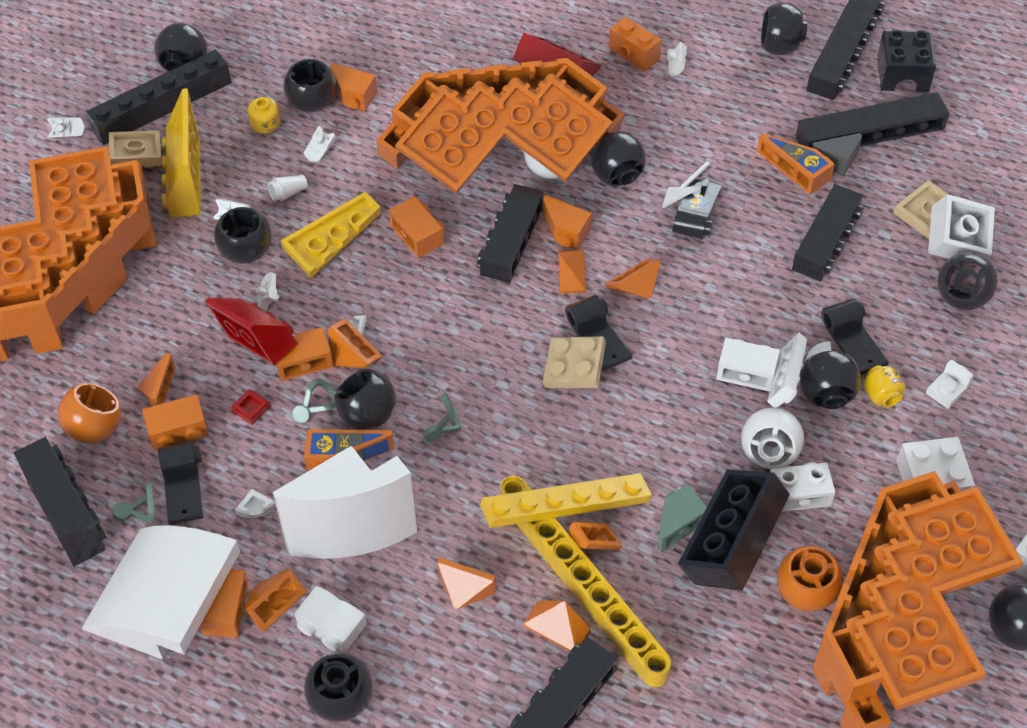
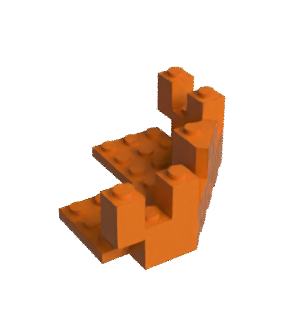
[376,58,625,194]
[0,146,157,361]
[812,471,1023,728]

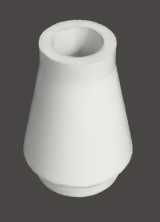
[268,174,308,202]

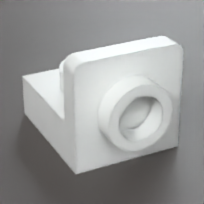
[926,360,973,409]

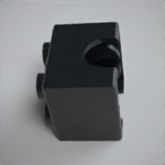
[877,30,936,92]

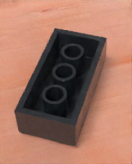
[13,437,107,567]
[678,469,790,591]

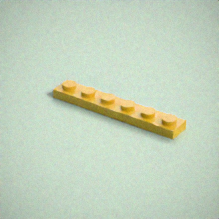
[480,473,652,528]

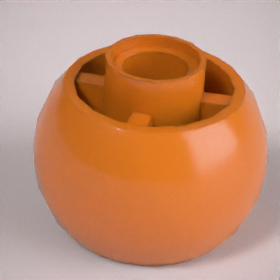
[58,383,121,444]
[777,546,843,612]

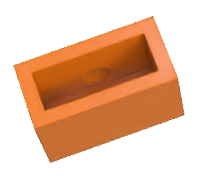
[609,16,662,72]

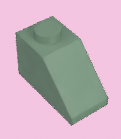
[658,485,707,552]

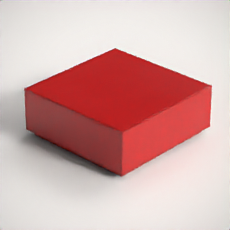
[231,389,271,425]

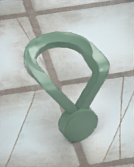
[292,378,336,423]
[423,393,462,442]
[112,482,154,523]

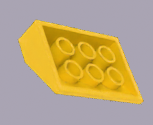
[162,89,201,218]

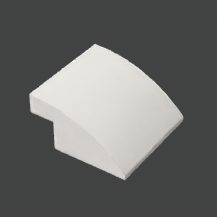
[273,446,417,559]
[82,525,240,660]

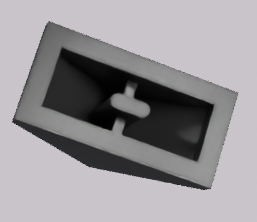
[812,133,862,176]

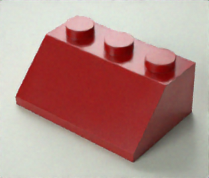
[512,32,602,77]
[205,298,298,366]

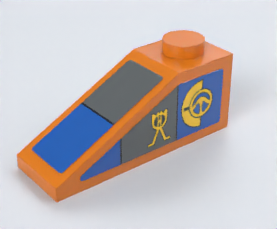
[757,133,835,194]
[304,429,394,472]

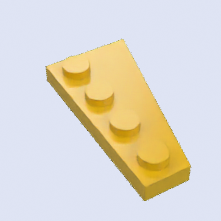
[280,192,381,279]

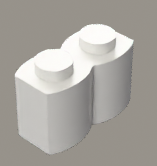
[294,586,367,652]

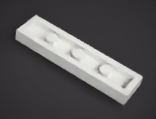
[767,333,807,408]

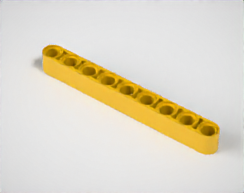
[500,476,671,687]

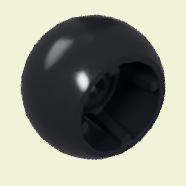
[761,3,807,55]
[154,23,207,72]
[284,59,337,113]
[591,131,646,186]
[214,207,271,264]
[937,252,998,311]
[800,351,861,409]
[335,369,396,430]
[989,583,1027,651]
[304,653,373,722]

